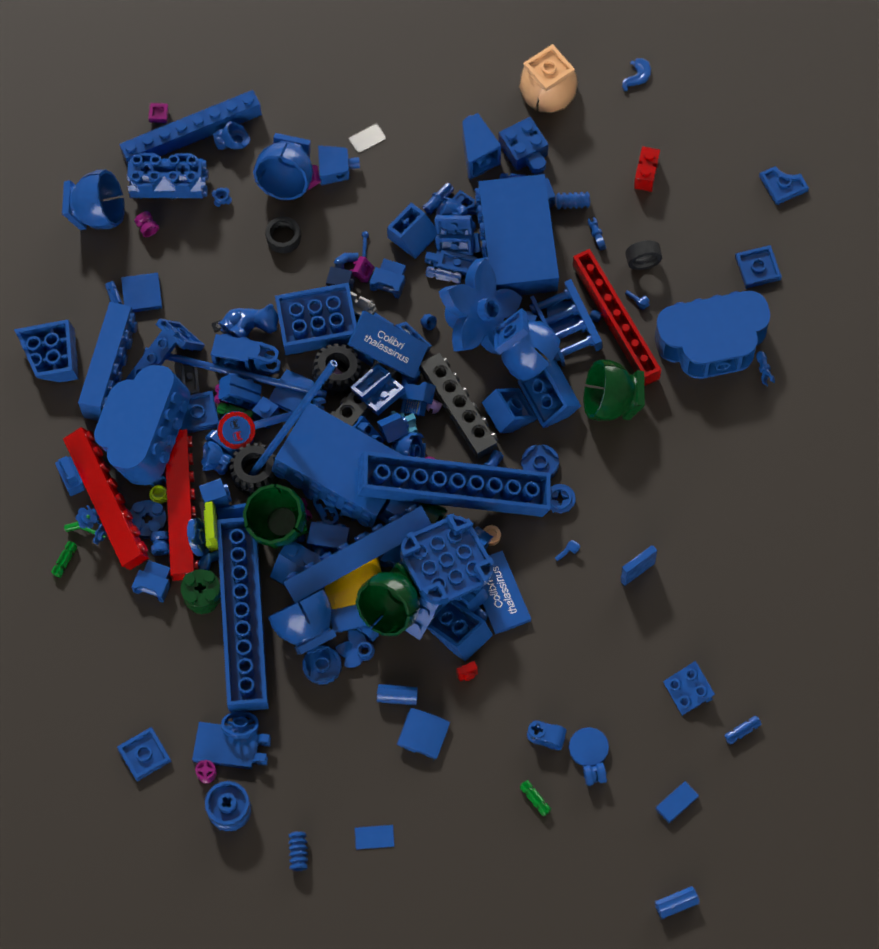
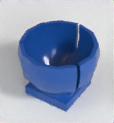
[253,133,313,200]
[62,169,125,230]
[493,308,560,380]
[268,589,336,654]

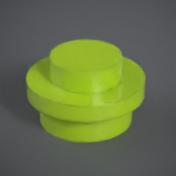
[149,485,167,504]

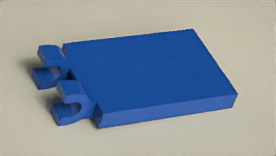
[192,722,271,769]

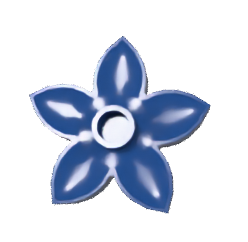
[438,258,522,355]

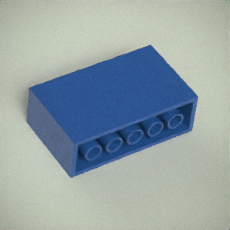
[475,174,559,295]
[271,403,404,528]

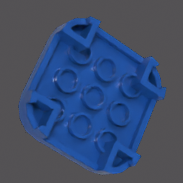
[400,514,494,605]

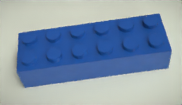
[78,302,138,421]

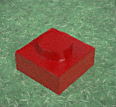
[456,661,478,681]

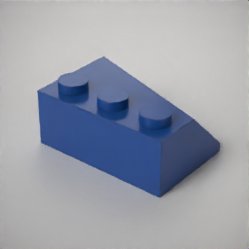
[14,319,79,382]

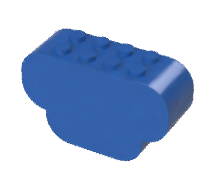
[655,291,770,379]
[94,365,191,485]

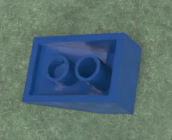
[428,600,493,662]

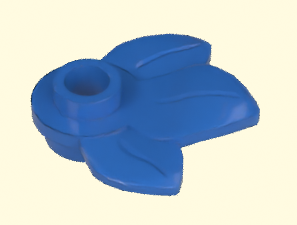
[336,630,375,668]

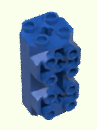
[127,153,209,198]

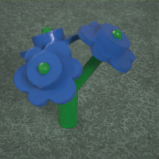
[64,505,107,545]

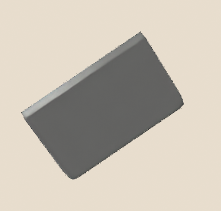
[174,362,200,395]

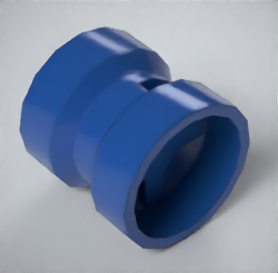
[150,531,170,556]
[583,762,607,786]

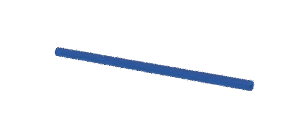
[144,347,328,398]
[248,360,338,476]

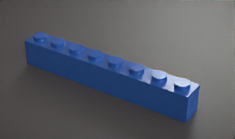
[119,90,262,167]
[284,504,432,603]

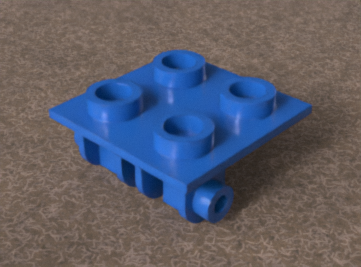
[663,661,715,715]

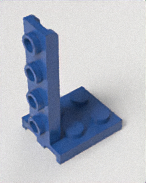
[125,319,205,380]

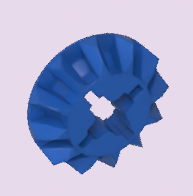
[550,484,575,514]

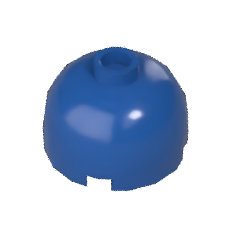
[391,432,426,458]

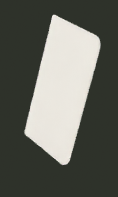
[349,124,386,152]

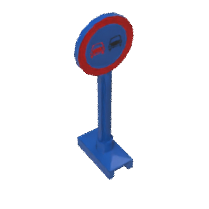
[217,397,326,449]

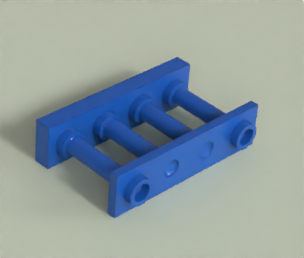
[529,279,603,366]

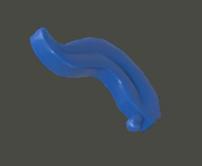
[622,58,651,92]

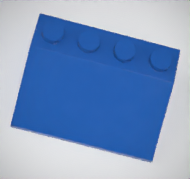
[275,283,356,355]

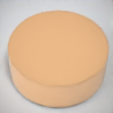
[483,525,501,546]

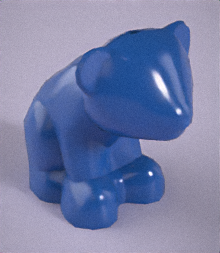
[218,304,279,338]

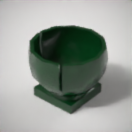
[583,360,645,421]
[243,484,309,549]
[355,563,421,636]

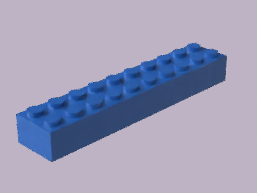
[357,451,551,517]
[217,517,269,712]

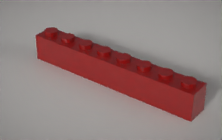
[573,249,661,386]
[63,427,149,570]
[166,429,198,581]

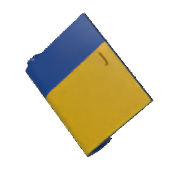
[325,557,383,633]

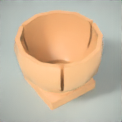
[519,44,578,113]

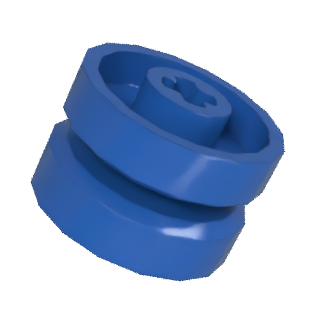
[205,781,251,831]

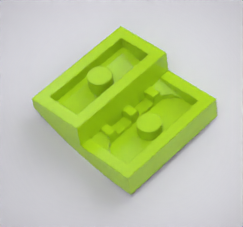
[204,501,218,552]

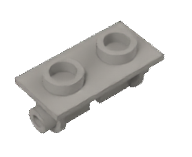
[350,291,376,316]

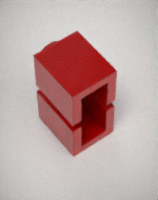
[634,146,660,192]

